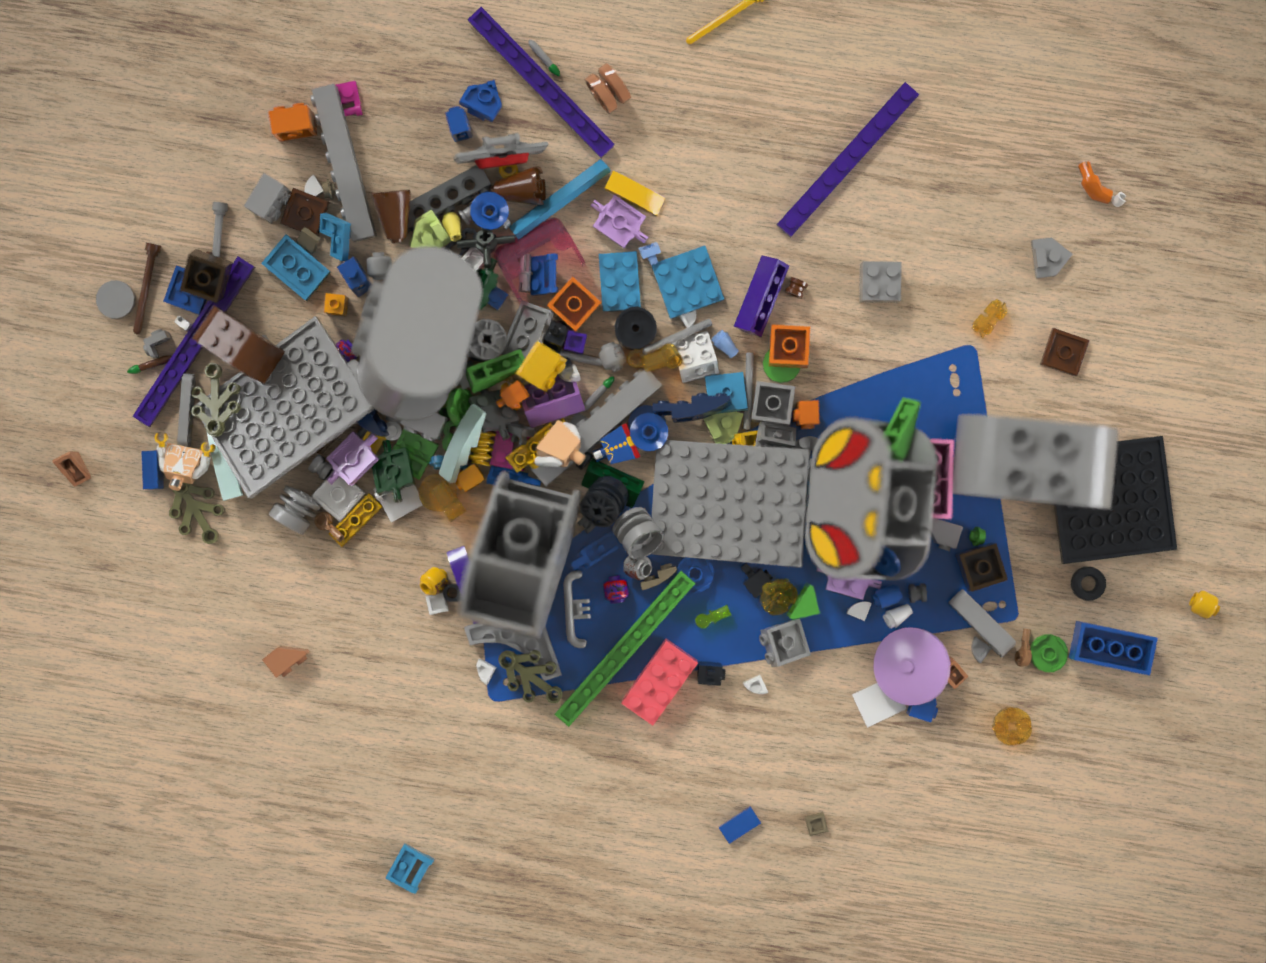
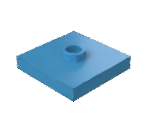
[705,372,748,414]

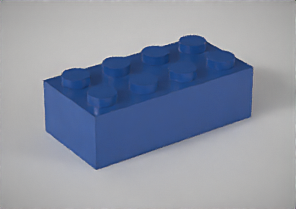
[1068,620,1158,676]

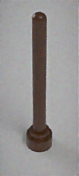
[133,242,162,335]

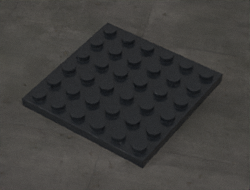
[1054,436,1177,564]

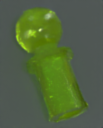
[695,604,732,629]

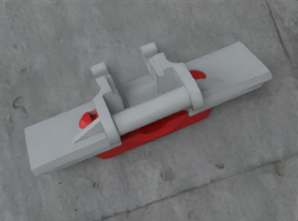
[453,133,548,169]

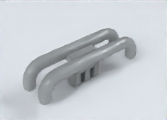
[563,570,591,648]

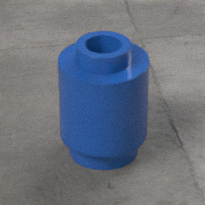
[872,585,903,609]

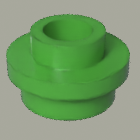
[969,527,986,546]

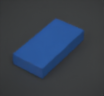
[719,806,761,844]

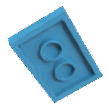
[261,234,331,301]
[599,251,641,312]

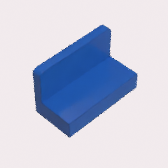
[141,450,164,489]

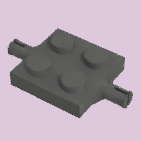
[468,389,520,440]

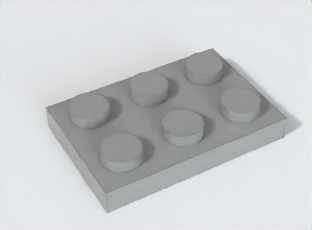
[501,300,554,358]

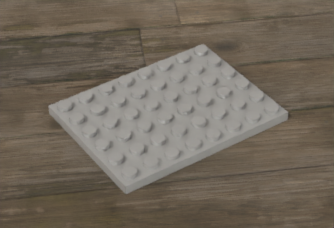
[193,316,375,499]
[651,440,810,567]

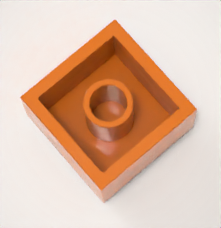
[268,103,318,142]
[547,276,602,332]
[769,325,810,368]

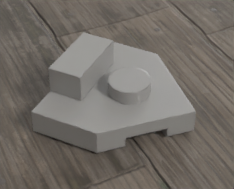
[1031,237,1073,279]

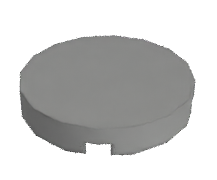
[96,281,136,319]

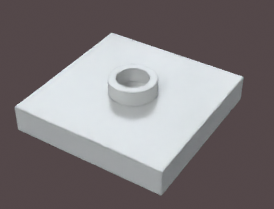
[311,470,365,522]

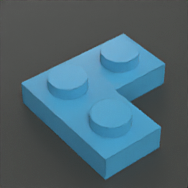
[319,213,351,261]

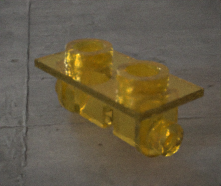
[971,299,1007,339]

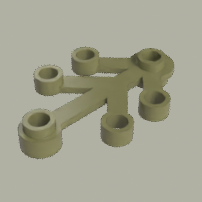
[191,363,241,437]
[169,483,225,544]
[498,650,563,703]

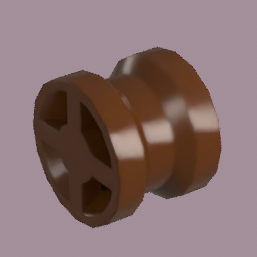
[785,277,808,299]

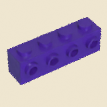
[733,255,789,337]

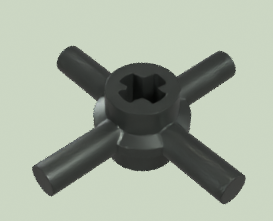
[457,228,515,268]

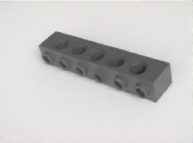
[378,165,492,239]

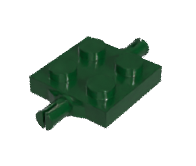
[477,258,499,310]
[372,440,415,503]

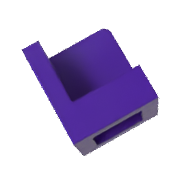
[564,330,587,355]

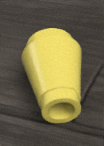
[442,212,462,242]

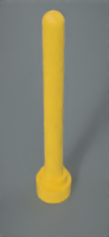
[686,0,764,44]

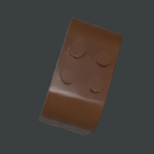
[193,306,285,384]

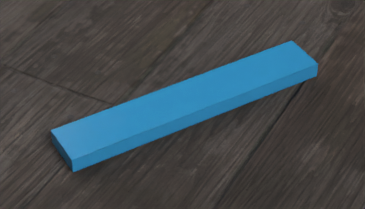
[509,159,611,240]

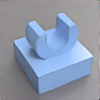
[638,242,661,265]

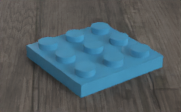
[651,246,724,319]

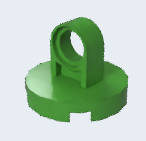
[438,388,473,426]

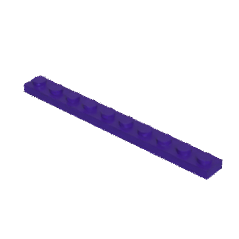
[467,7,615,158]
[777,82,919,238]
[133,256,256,427]

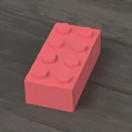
[621,638,698,726]

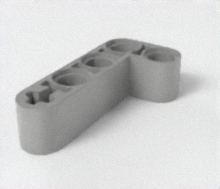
[948,589,1016,658]

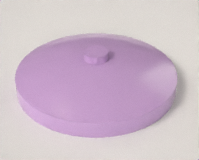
[874,628,950,705]

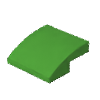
[392,429,439,480]

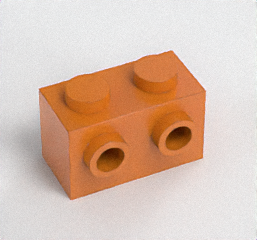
[792,400,819,429]

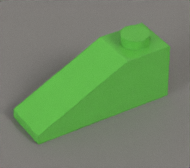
[466,349,525,393]
[884,398,921,463]

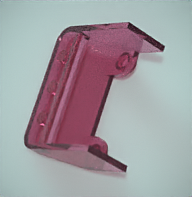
[494,217,586,302]

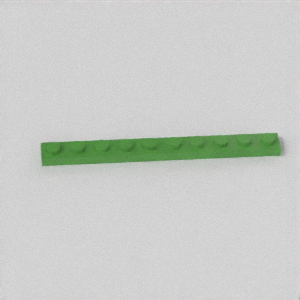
[554,571,695,727]

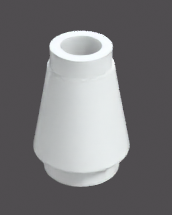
[883,604,913,629]

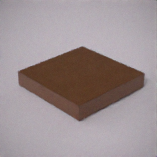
[280,188,330,236]
[1040,328,1090,377]

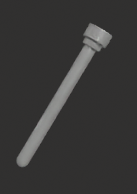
[212,202,228,257]

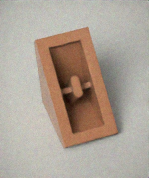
[53,451,91,487]
[948,656,968,689]

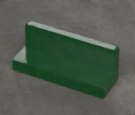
[581,458,645,508]

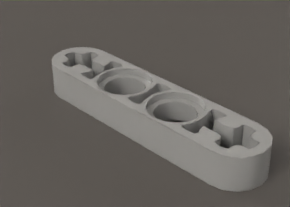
[177,373,196,447]

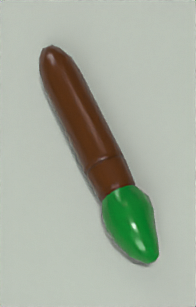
[127,355,172,374]

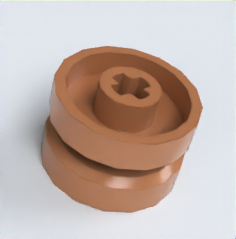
[584,63,631,114]

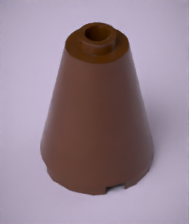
[491,166,546,205]
[371,190,411,243]

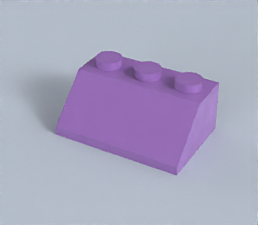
[522,375,585,428]

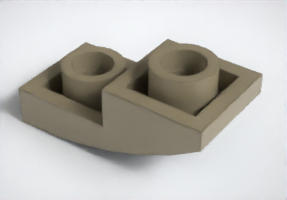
[640,563,677,590]

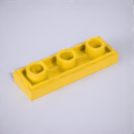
[505,422,553,473]
[328,493,383,547]

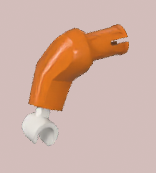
[1078,161,1126,207]

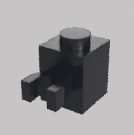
[543,320,570,353]
[740,563,773,598]
[697,661,726,686]

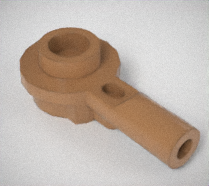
[314,512,344,542]
[1015,629,1032,667]

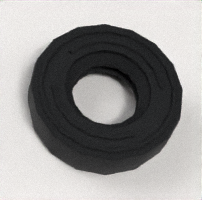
[1071,567,1106,601]

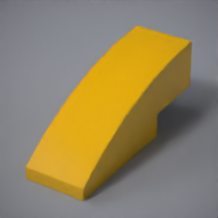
[605,171,665,216]

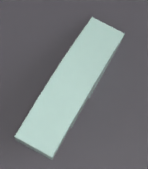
[439,404,486,483]
[207,433,243,501]

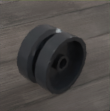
[614,307,657,351]

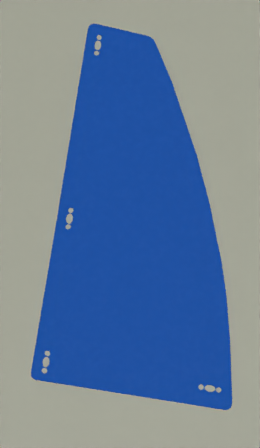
[484,345,1019,702]

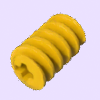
[468,430,496,466]

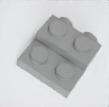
[759,618,811,667]

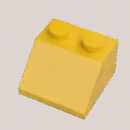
[516,341,567,392]

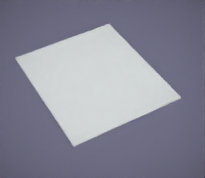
[852,683,907,727]

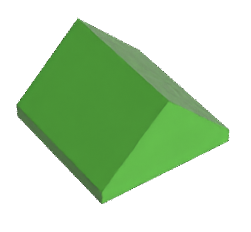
[786,582,820,620]

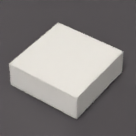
[426,593,449,615]

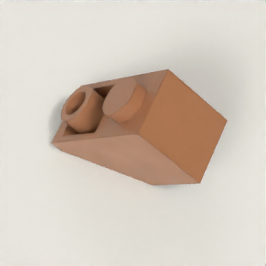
[262,646,310,678]

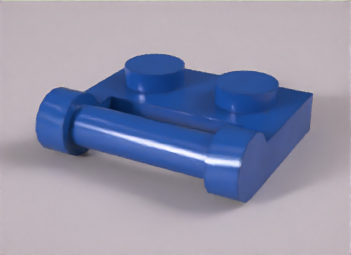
[530,254,559,296]

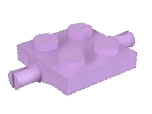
[591,195,648,249]
[326,432,379,486]
[817,568,882,600]

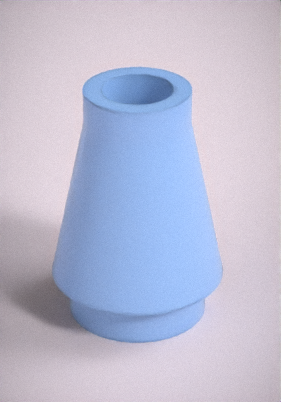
[711,330,739,358]

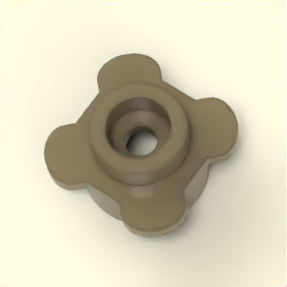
[322,179,336,200]

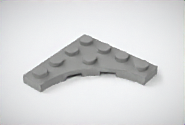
[464,623,562,681]

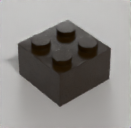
[180,250,233,303]
[955,542,1008,592]

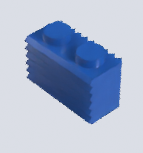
[445,106,473,142]

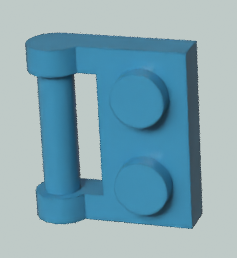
[385,843,434,894]

